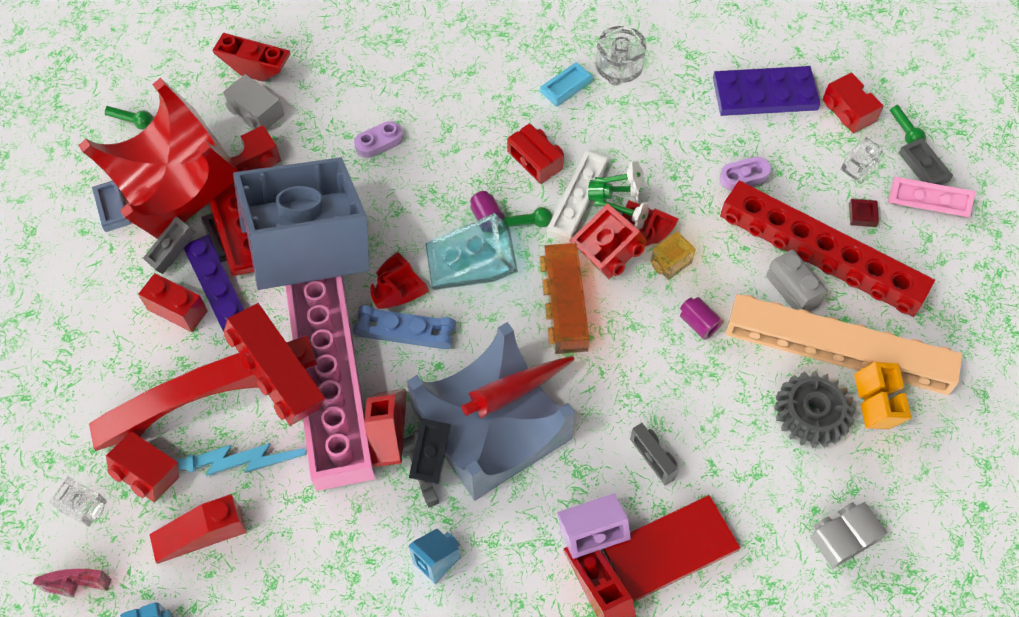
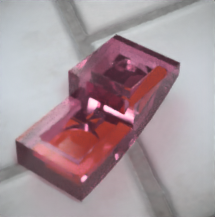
[33,569,112,597]

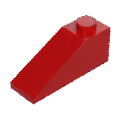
[149,494,247,564]
[563,547,636,617]

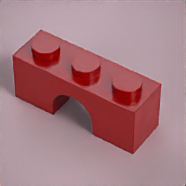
[230,125,281,172]

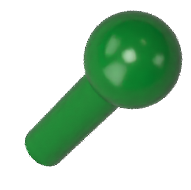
[889,104,926,144]
[104,106,154,130]
[504,207,553,227]

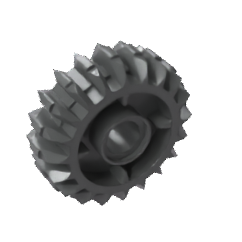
[774,371,856,449]

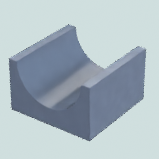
[233,157,370,290]

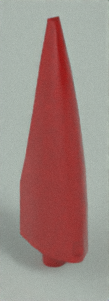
[461,356,575,419]

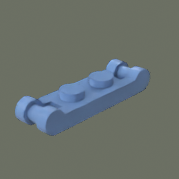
[353,305,456,349]

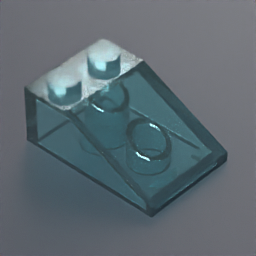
[425,213,518,290]

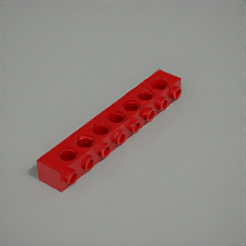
[720,180,935,317]

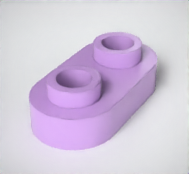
[354,121,403,158]
[720,157,771,190]

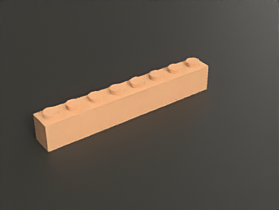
[725,294,962,395]

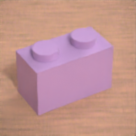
[557,493,630,559]

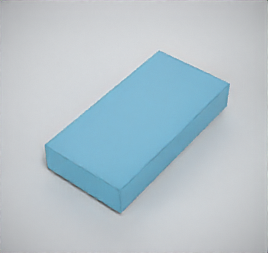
[540,62,593,107]

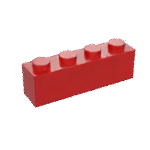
[224,302,325,426]

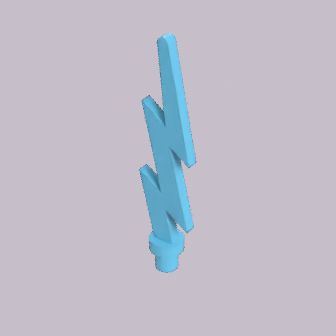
[175,443,306,477]

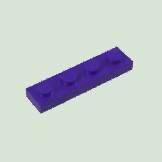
[184,235,244,332]

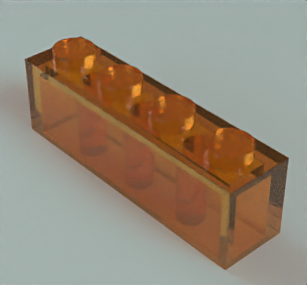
[539,243,590,354]

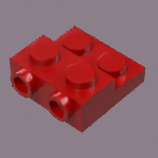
[569,203,648,279]

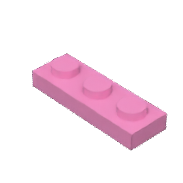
[888,177,976,217]

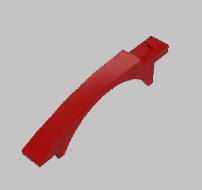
[89,335,317,451]

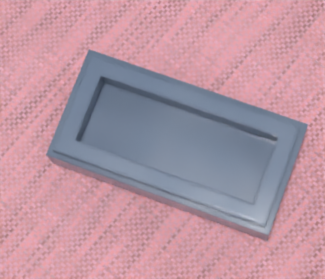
[92,181,131,232]

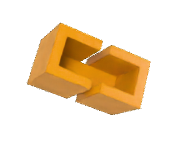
[854,362,912,430]

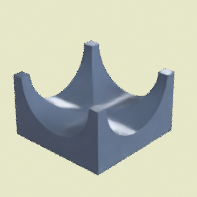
[407,322,575,501]

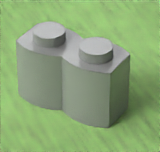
[811,502,888,568]

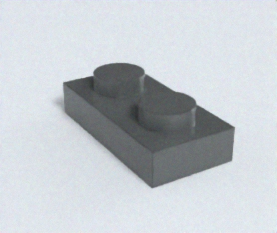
[899,138,953,185]
[143,216,196,274]
[630,423,678,485]

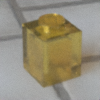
[651,231,696,280]

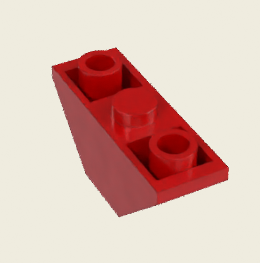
[212,32,291,82]
[364,389,407,467]

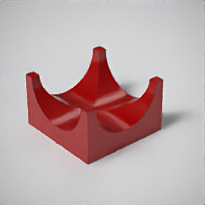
[78,77,240,239]

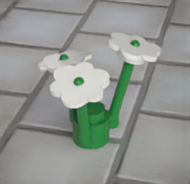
[588,160,649,230]

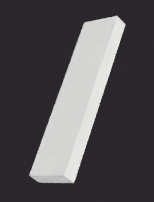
[546,150,609,243]

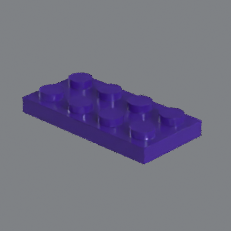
[713,66,820,116]

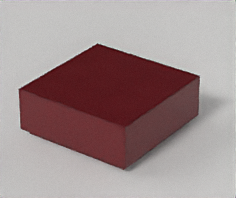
[849,198,879,227]

